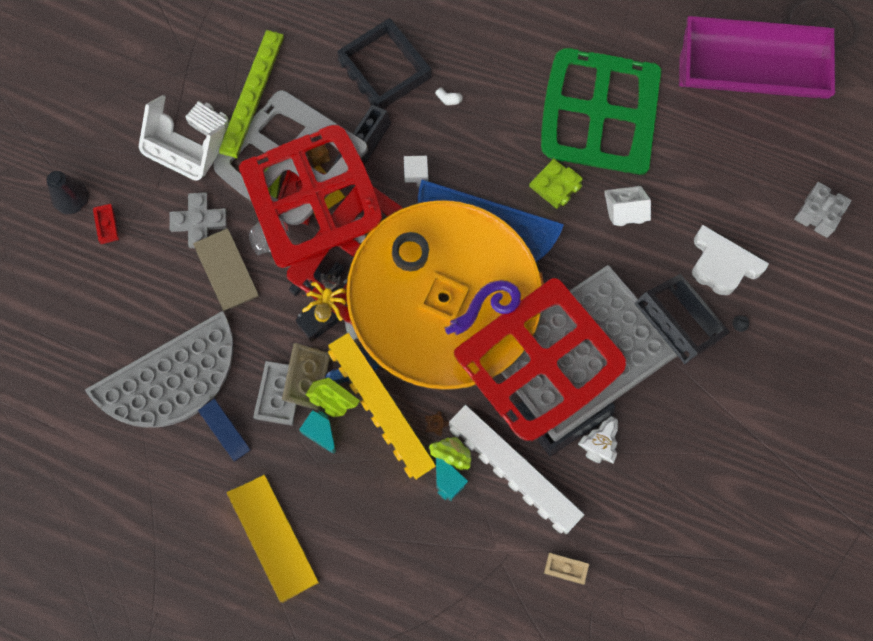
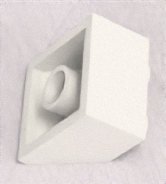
[605,186,651,226]

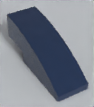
[198,399,251,462]

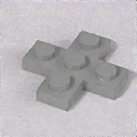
[170,193,227,248]

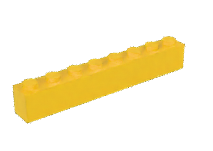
[328,333,436,479]

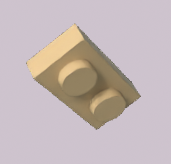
[544,553,589,585]

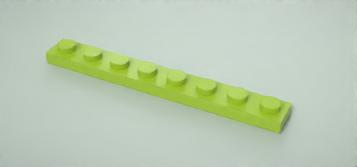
[219,30,284,158]

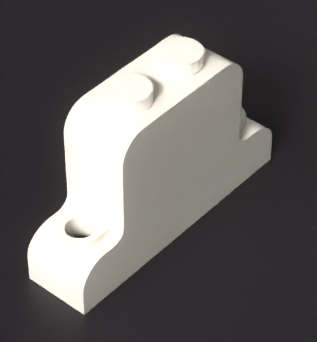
[692,225,769,295]

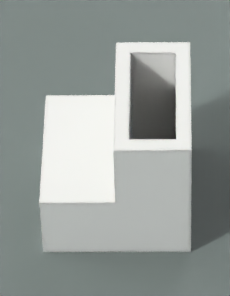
[404,156,428,187]

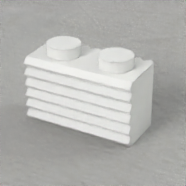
[186,101,229,136]

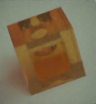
[306,144,330,168]

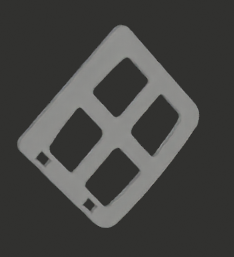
[213,90,368,225]

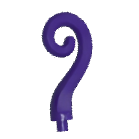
[445,280,521,335]

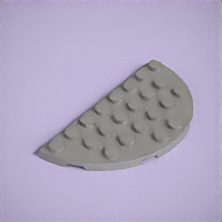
[85,311,233,428]

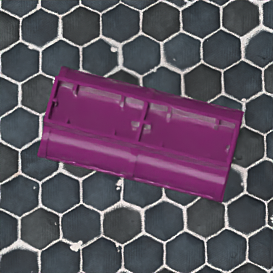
[679,16,835,99]

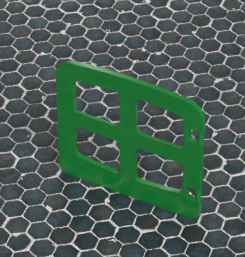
[541,48,661,175]

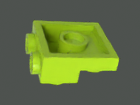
[529,159,583,209]
[305,378,360,417]

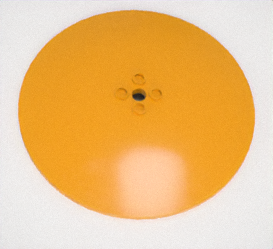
[347,201,542,389]

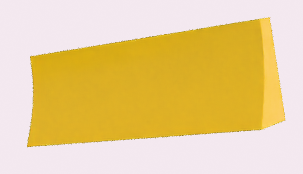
[226,475,319,603]

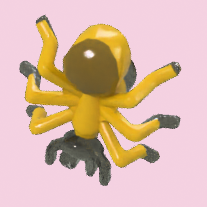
[302,273,348,322]

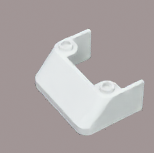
[139,95,226,180]

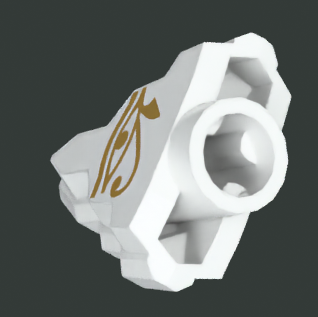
[578,416,618,463]

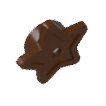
[425,411,449,436]

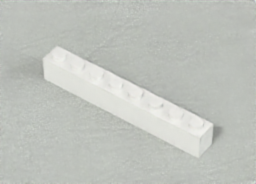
[449,405,584,534]

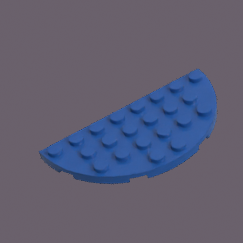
[418,180,564,263]

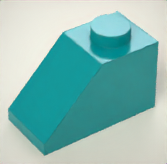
[299,410,336,454]
[436,458,468,501]

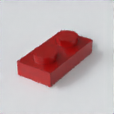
[93,204,119,244]

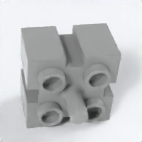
[794,182,852,238]

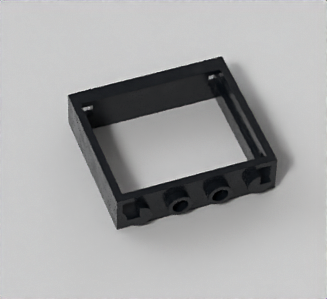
[337,18,431,109]
[634,274,730,364]

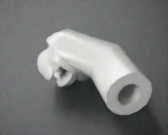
[435,88,463,105]

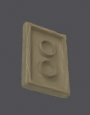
[282,343,330,410]

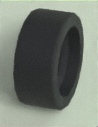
[392,232,429,272]

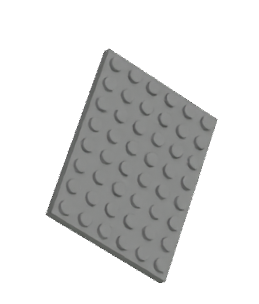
[502,265,677,442]

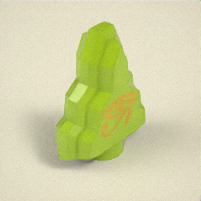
[429,437,471,470]

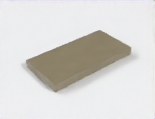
[193,228,259,312]

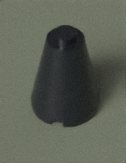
[46,171,89,214]

